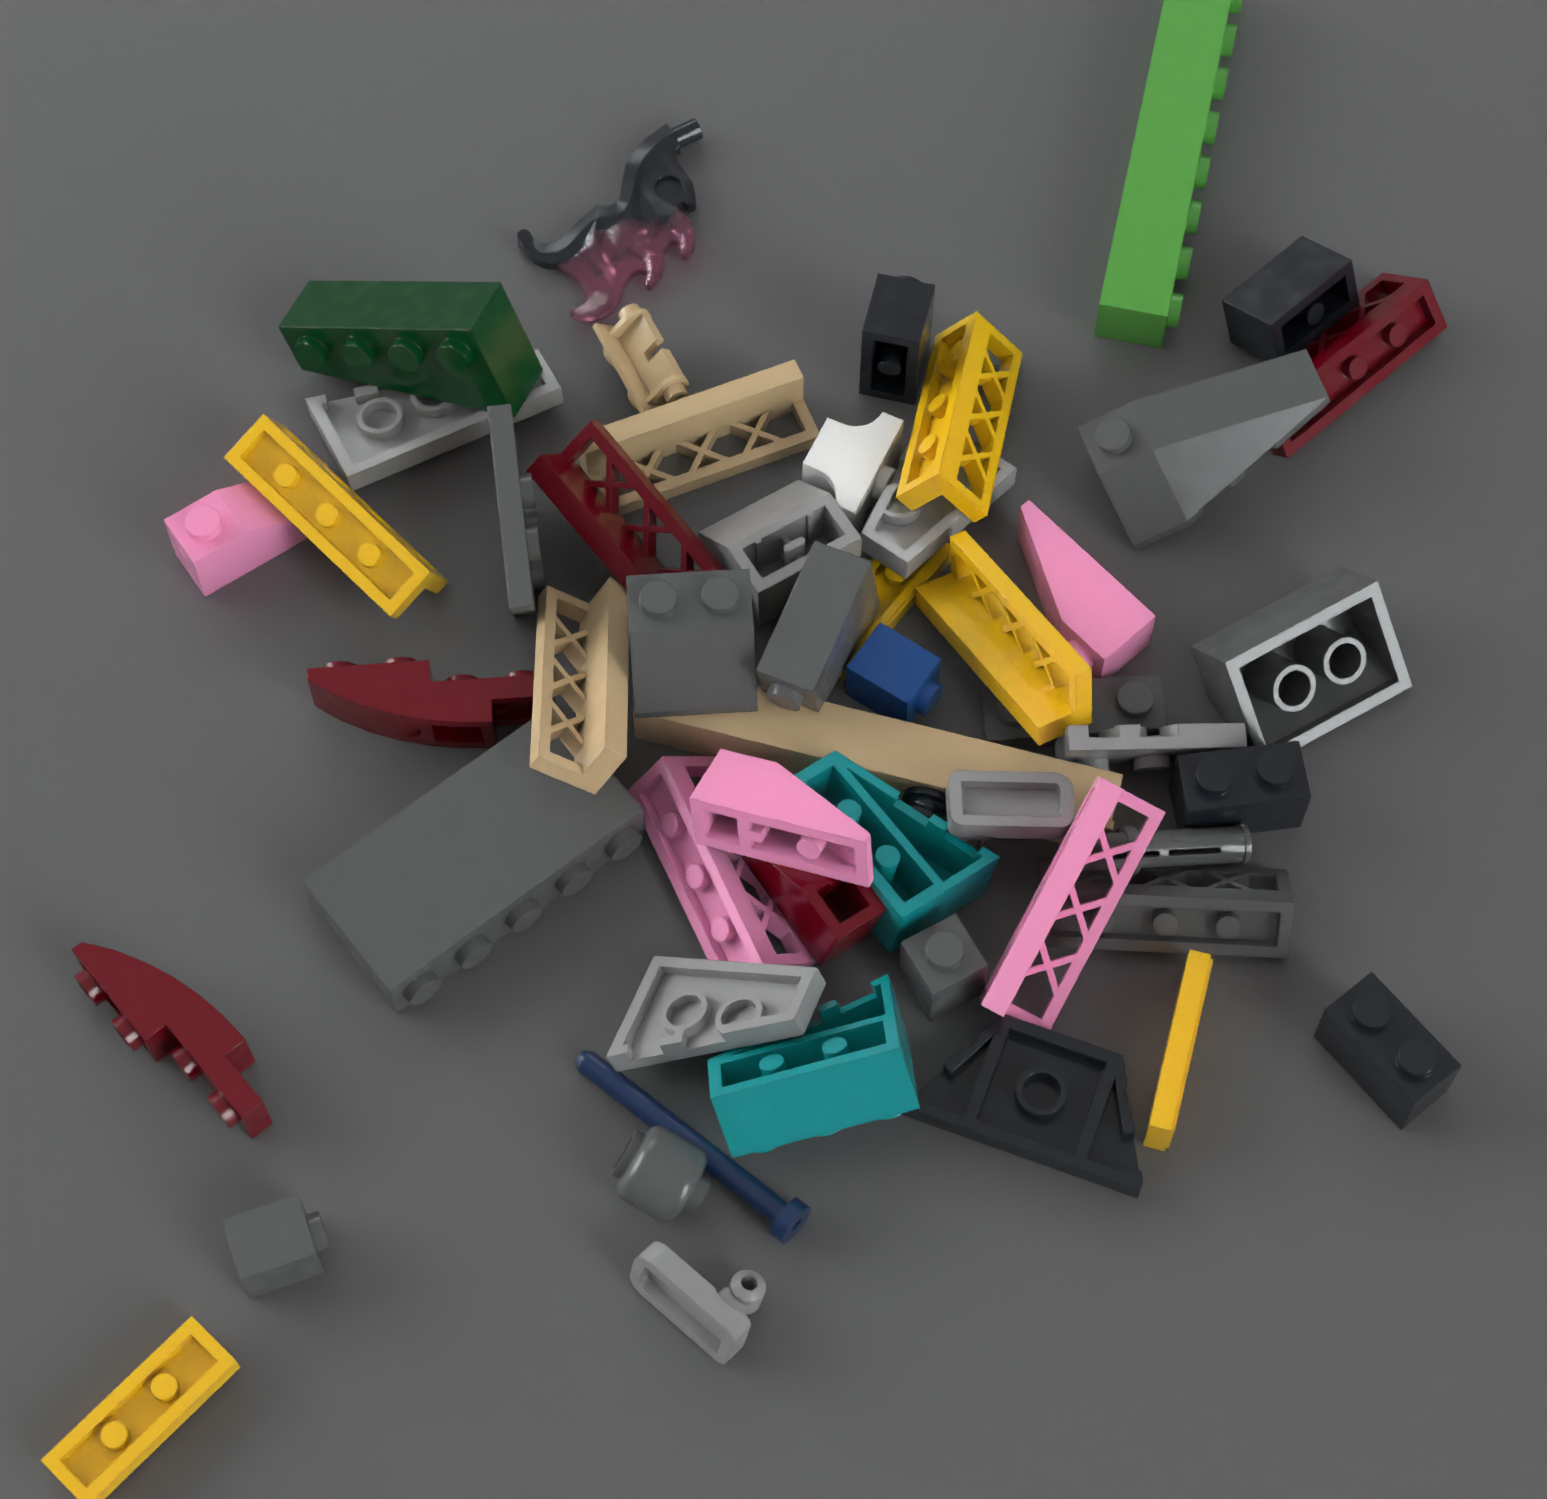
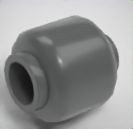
[611,1126,712,1222]

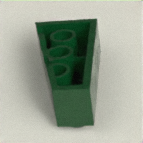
[278,281,543,418]

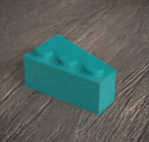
[795,750,1000,954]
[707,974,920,1158]

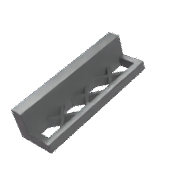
[1038,858,1295,959]

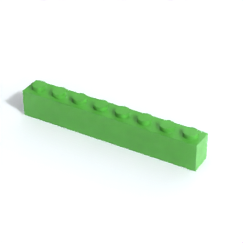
[1094,0,1243,348]

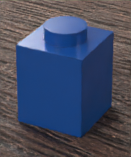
[845,622,943,722]

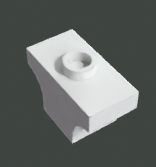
[802,412,904,533]

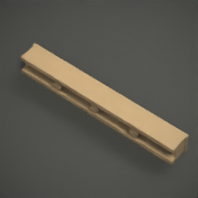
[633,685,1123,844]

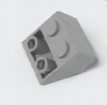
[698,479,862,627]

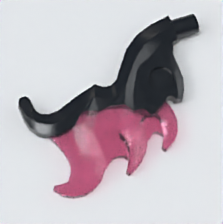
[517,118,703,322]

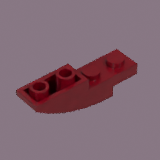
[307,657,556,749]
[71,942,272,1139]

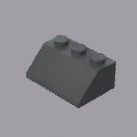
[1190,567,1412,747]

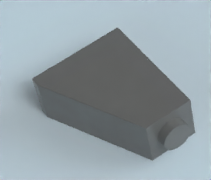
[756,541,880,712]

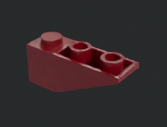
[740,855,887,967]

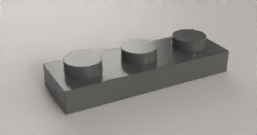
[979,673,1168,749]

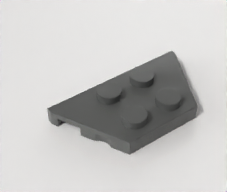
[487,404,546,616]

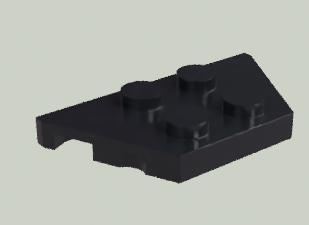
[902,1014,1143,1199]

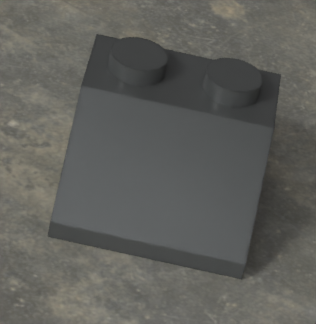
[626,568,758,718]

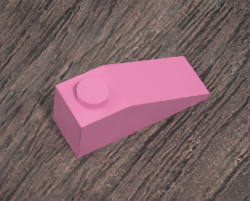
[164,462,328,597]
[1017,500,1156,678]
[689,749,874,887]

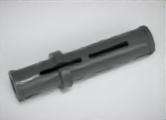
[1081,824,1252,875]

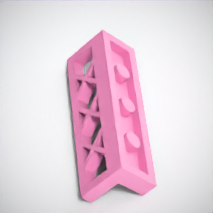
[628,756,816,967]
[979,776,1166,1030]

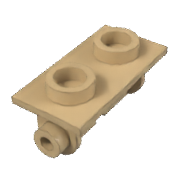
[592,303,689,413]

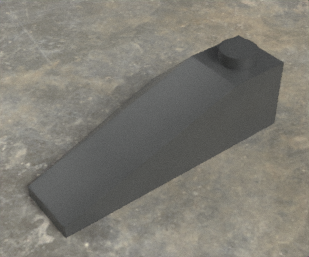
[1078,349,1331,551]

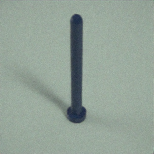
[575,1050,811,1244]

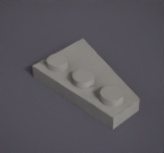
[861,440,1017,579]
[1054,723,1247,772]
[606,956,826,1072]

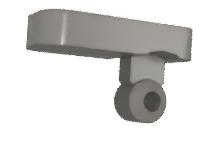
[945,770,1075,847]
[630,1241,766,1364]

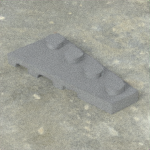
[305,349,564,491]

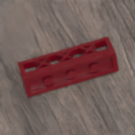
[1270,273,1447,458]
[526,420,725,591]

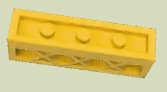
[896,311,1023,523]
[224,414,449,619]
[915,530,1092,745]

